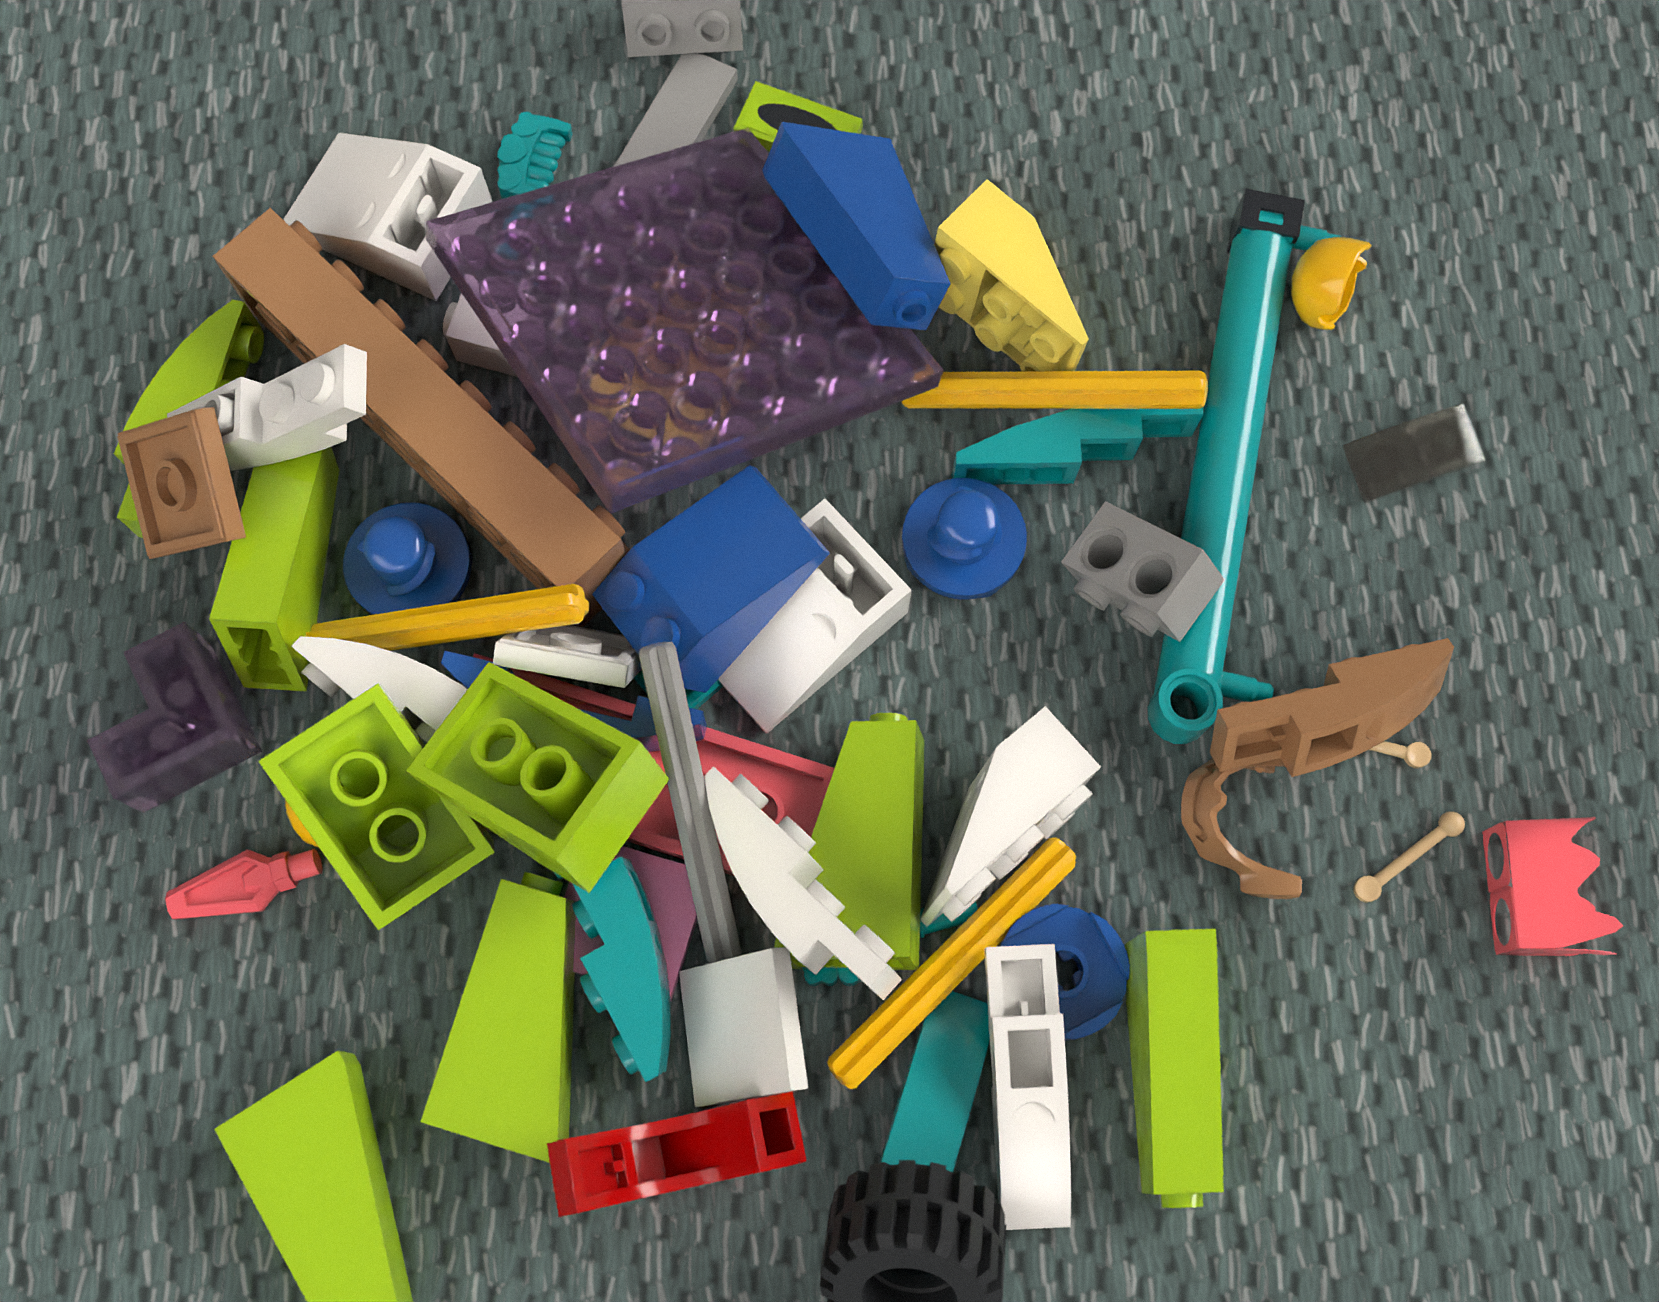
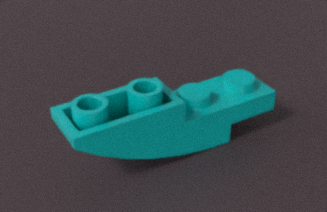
[554,856,671,1082]

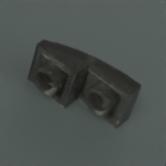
[1342,403,1485,504]

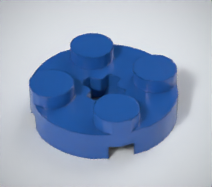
[999,904,1130,1041]

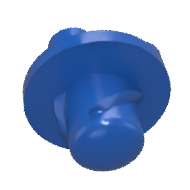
[902,478,1027,599]
[343,503,472,615]

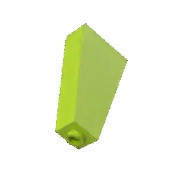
[209,447,339,692]
[774,712,925,970]
[421,872,576,1163]
[1124,929,1224,1208]
[214,1051,413,1302]

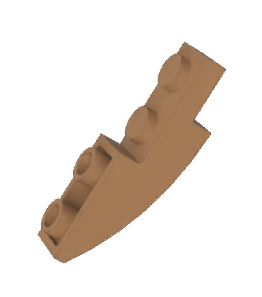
[1210,638,1454,777]

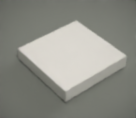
[493,625,642,688]
[679,948,808,1107]

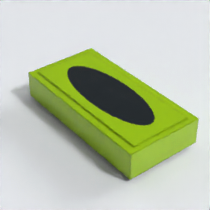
[733,81,863,151]

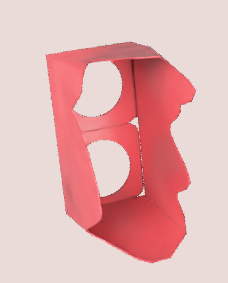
[1482,817,1623,956]

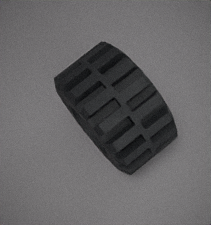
[819,1160,1007,1302]

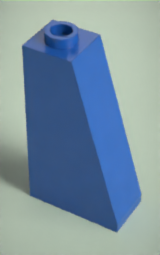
[762,122,951,330]

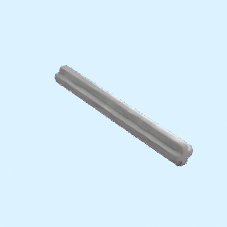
[639,642,741,963]

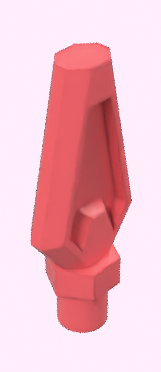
[165,849,323,920]

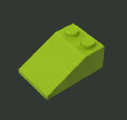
[406,662,669,893]
[258,683,495,931]

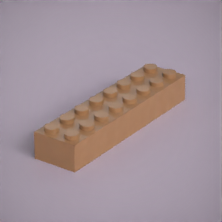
[212,208,629,627]

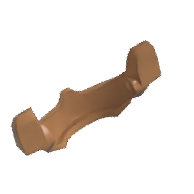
[1181,758,1302,899]

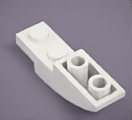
[167,344,367,471]
[291,636,468,742]
[704,766,902,1000]
[984,944,1071,1230]

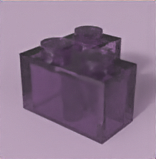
[87,622,262,813]

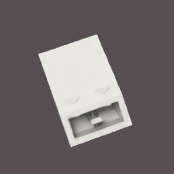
[283,133,494,301]
[718,499,912,734]
[920,706,1101,927]

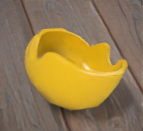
[1291,237,1371,330]

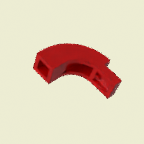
[546,1092,807,1217]

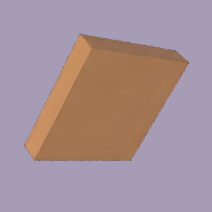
[117,407,246,559]

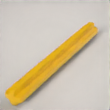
[900,370,1208,409]
[305,584,589,651]
[827,837,1076,1089]

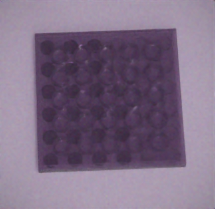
[426,128,944,514]

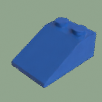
[592,465,830,693]

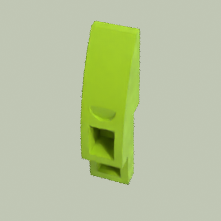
[113,299,264,538]

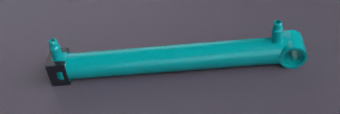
[1147,188,1341,744]

